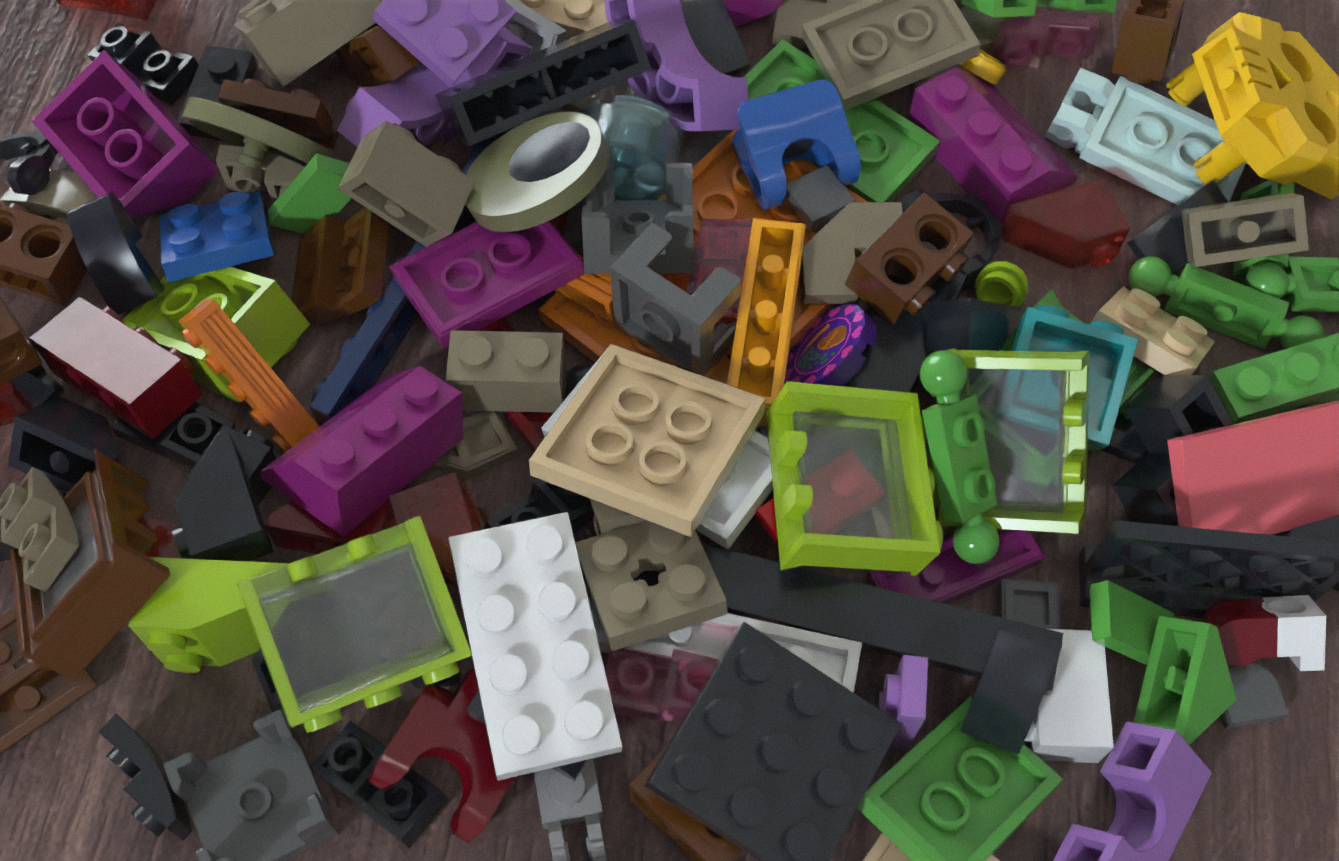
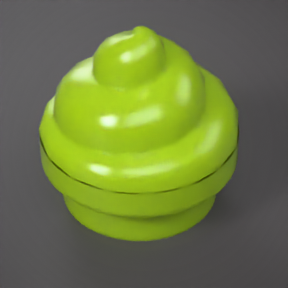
[975,261,1028,307]

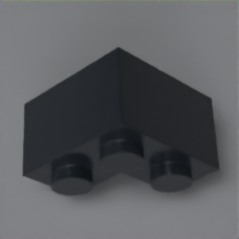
[1112,375,1233,526]

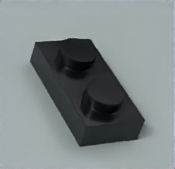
[177,45,257,141]

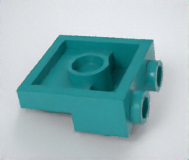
[995,305,1138,449]

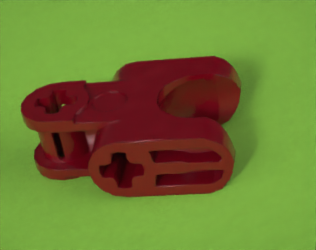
[368,667,515,843]

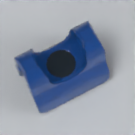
[732,79,861,210]

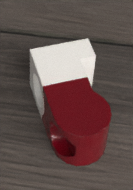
[1201,595,1326,671]

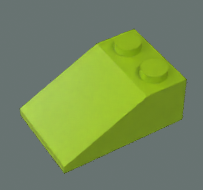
[123,267,310,403]
[129,557,338,673]

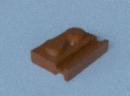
[218,79,339,149]

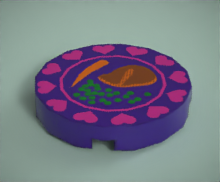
[785,304,877,386]

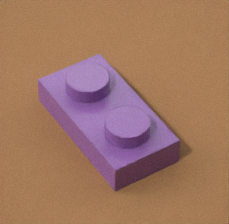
[875,655,928,750]

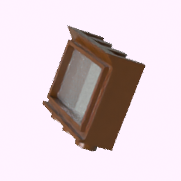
[10,449,171,680]

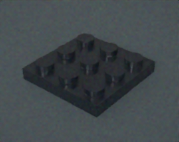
[644,622,901,861]

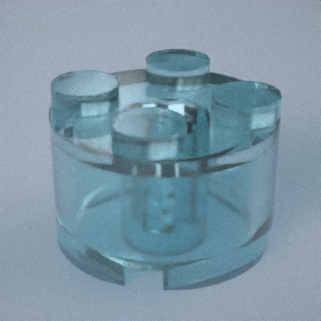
[584,95,682,200]

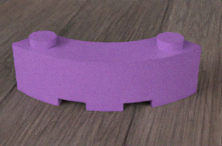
[604,0,749,131]
[337,27,533,147]

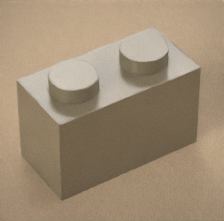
[337,120,475,247]
[1181,193,1309,267]
[446,330,567,413]

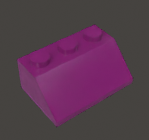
[32,50,219,218]
[908,67,1078,226]
[260,366,464,537]

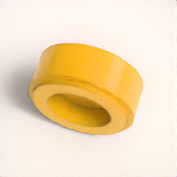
[960,49,1006,85]

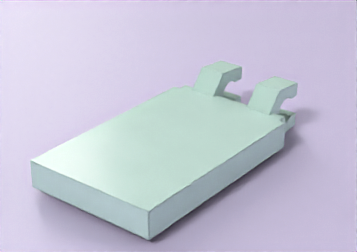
[1045,68,1246,205]

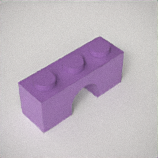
[1053,721,1212,861]

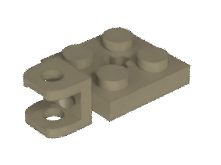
[575,499,727,652]

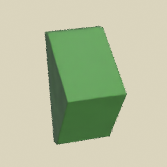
[1133,616,1237,745]

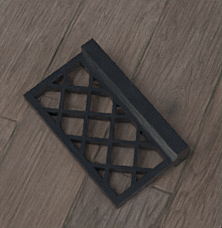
[1079,520,1339,618]

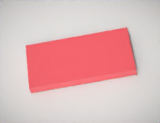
[1167,400,1339,535]

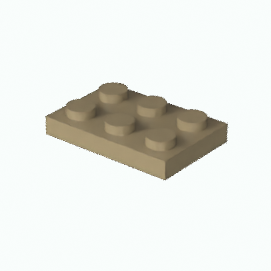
[802,0,981,111]

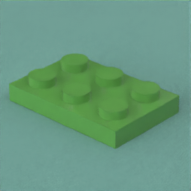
[857,696,1063,861]

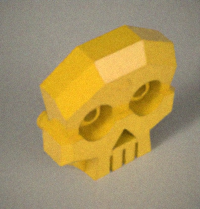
[1166,12,1339,200]

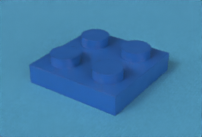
[160,191,274,282]

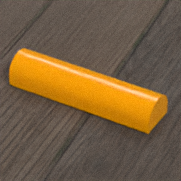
[727,218,806,427]

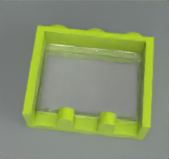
[931,349,1089,534]
[766,381,943,576]
[237,516,472,733]

